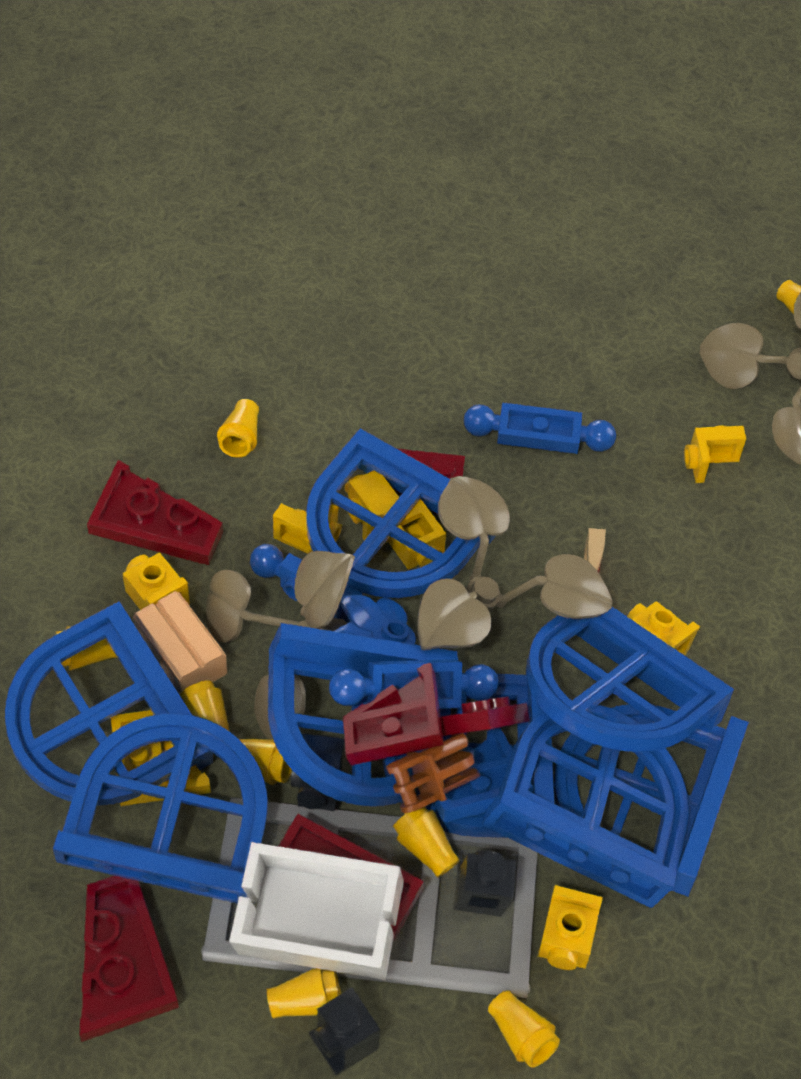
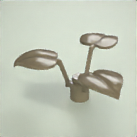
[700,292,801,465]
[417,476,613,650]
[206,551,355,739]

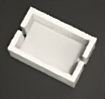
[229,842,404,980]

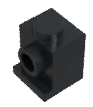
[291,733,345,811]
[453,850,516,917]
[309,988,380,1076]

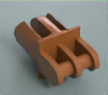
[386,733,480,813]

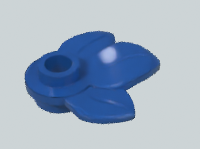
[335,594,416,644]

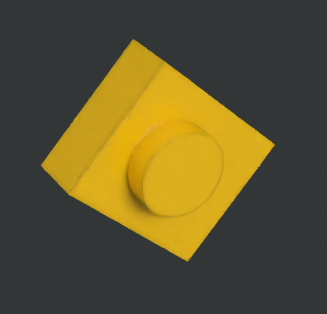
[684,425,746,483]

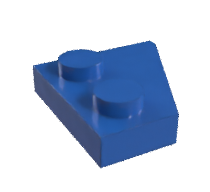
[433,727,534,823]

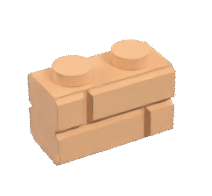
[133,591,227,695]

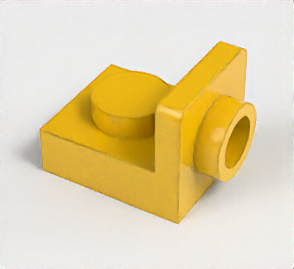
[273,503,342,554]

